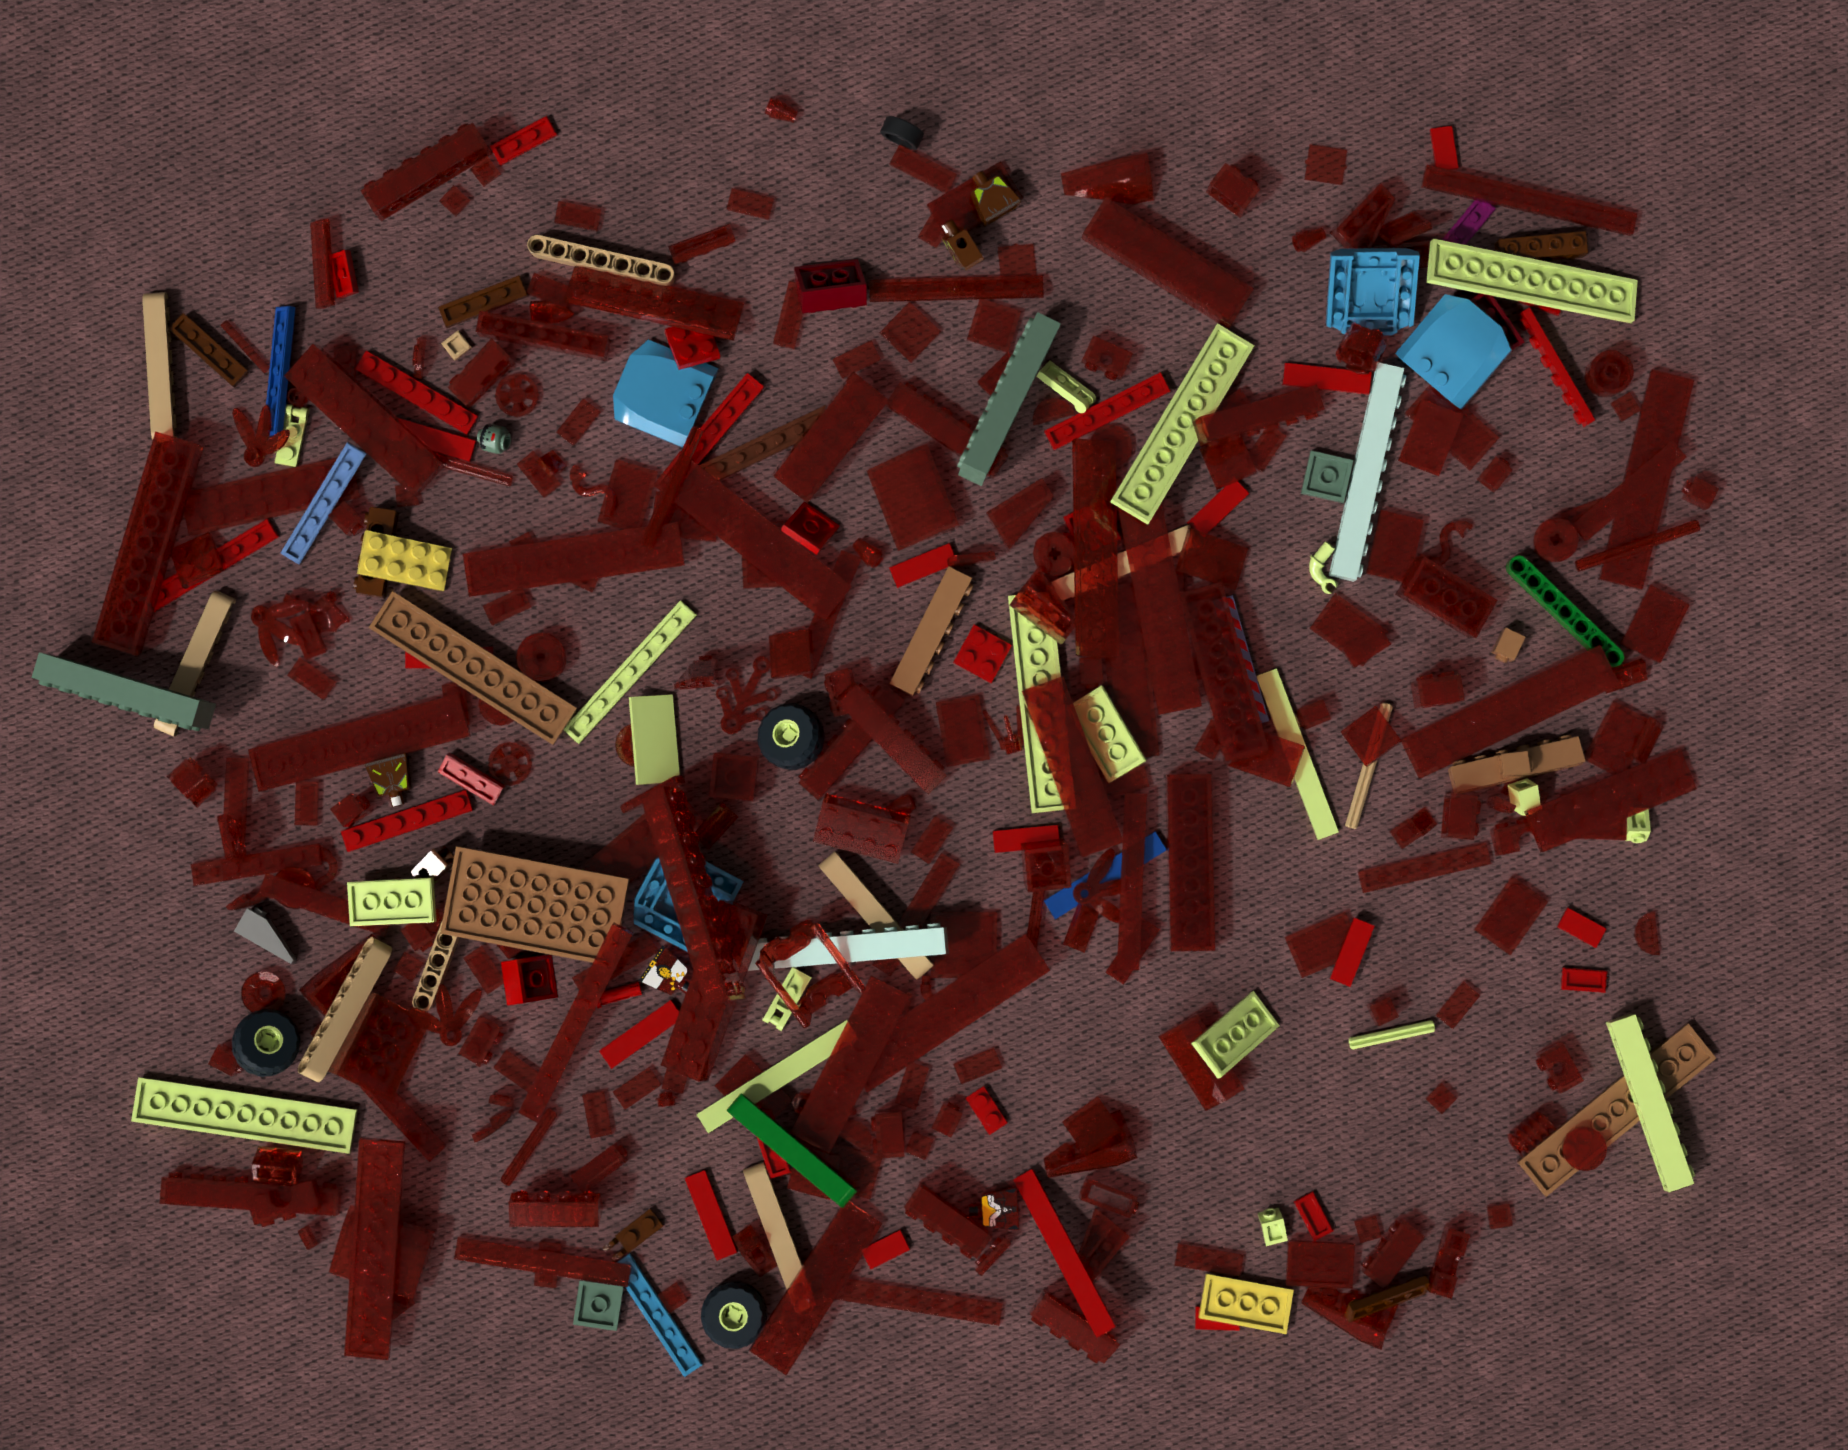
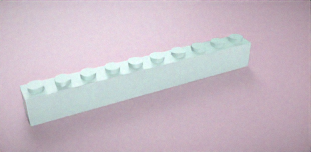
[1329,362,1406,582]
[726,923,949,972]

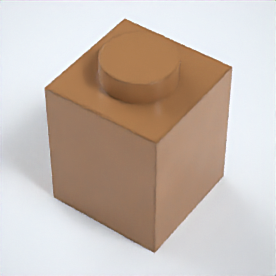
[1491,627,1525,663]
[1498,751,1533,779]

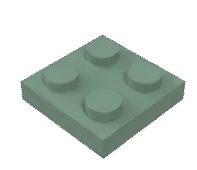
[1301,451,1353,503]
[573,1279,624,1331]

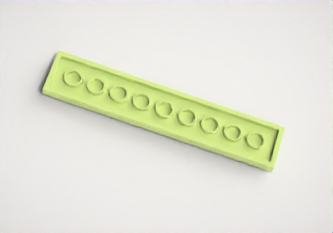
[1426,239,1638,323]
[1110,323,1254,525]
[1008,591,1075,813]
[131,1077,358,1154]

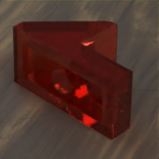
[1389,807,1437,849]

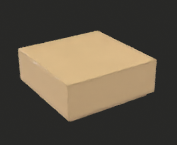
[441,331,472,361]

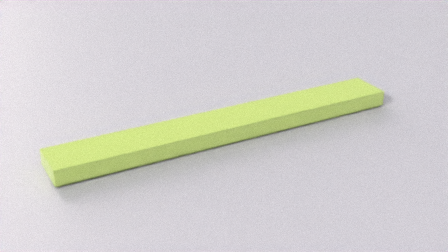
[564,600,697,744]
[1256,668,1339,840]
[696,1020,858,1133]

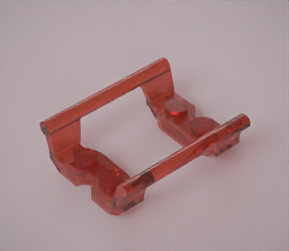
[755,919,866,1028]

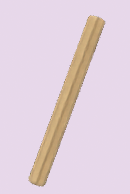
[1345,703,1393,829]

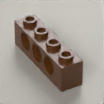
[1495,231,1588,261]
[353,507,399,599]

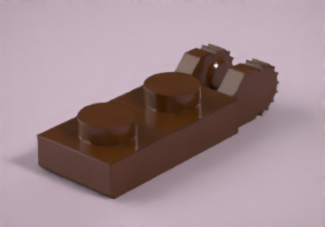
[602,1208,664,1263]

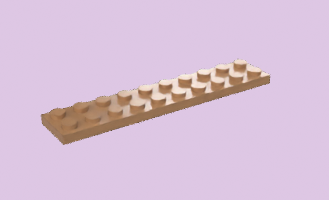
[369,591,577,745]
[1517,1023,1716,1197]

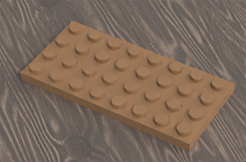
[440,846,630,966]

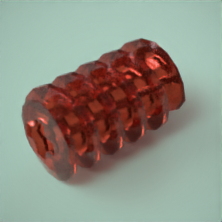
[1507,1111,1557,1158]

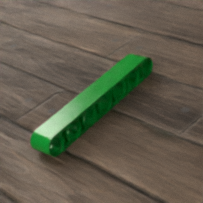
[1506,556,1624,668]
[727,1093,857,1208]

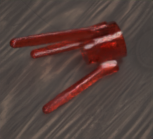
[982,705,1024,755]

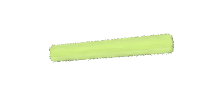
[1349,1020,1435,1049]

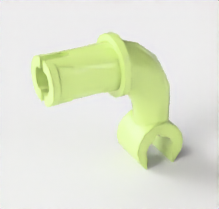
[1309,541,1338,594]

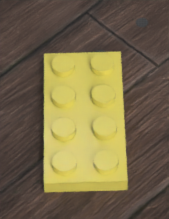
[357,530,452,591]
[1198,1274,1294,1334]

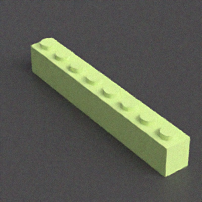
[1606,1014,1695,1192]

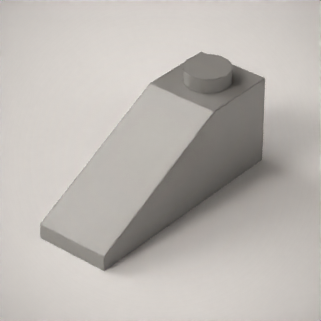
[234,907,297,964]

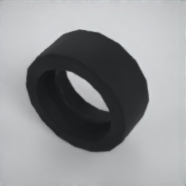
[880,116,924,150]

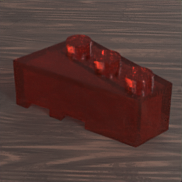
[986,478,1054,551]
[1009,566,1079,645]

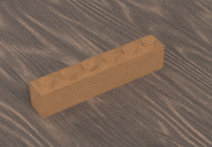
[890,566,974,696]
[1448,735,1586,795]

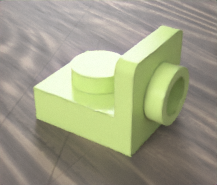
[1625,808,1651,843]
[1258,1208,1288,1246]

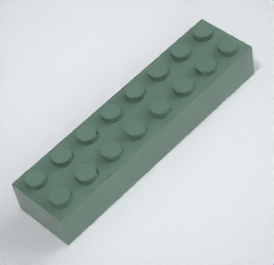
[957,312,1061,486]
[31,652,216,732]

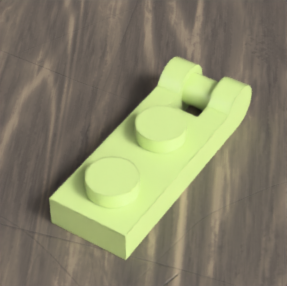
[1036,361,1096,413]
[275,404,309,468]
[762,967,812,1031]

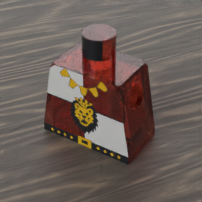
[639,945,695,995]

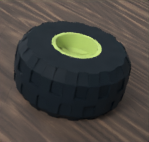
[757,703,825,770]
[231,1009,301,1077]
[701,1281,768,1349]

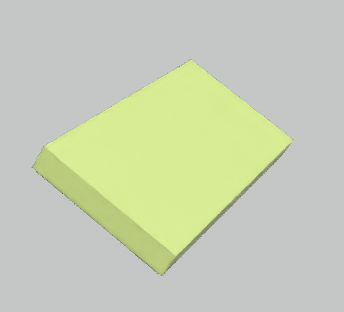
[1065,685,1147,783]
[629,695,680,785]
[347,877,436,926]
[1191,991,1280,1078]

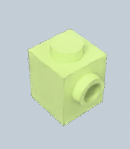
[1508,778,1541,816]

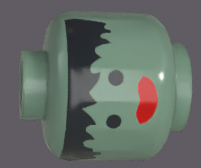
[477,424,511,454]

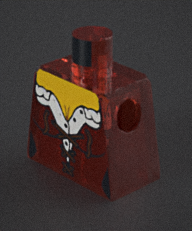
[969,1186,1019,1230]

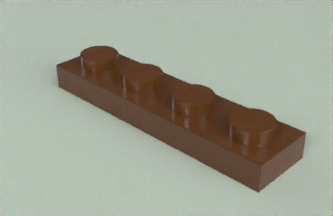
[438,275,528,328]
[169,313,249,388]
[1345,1276,1430,1322]

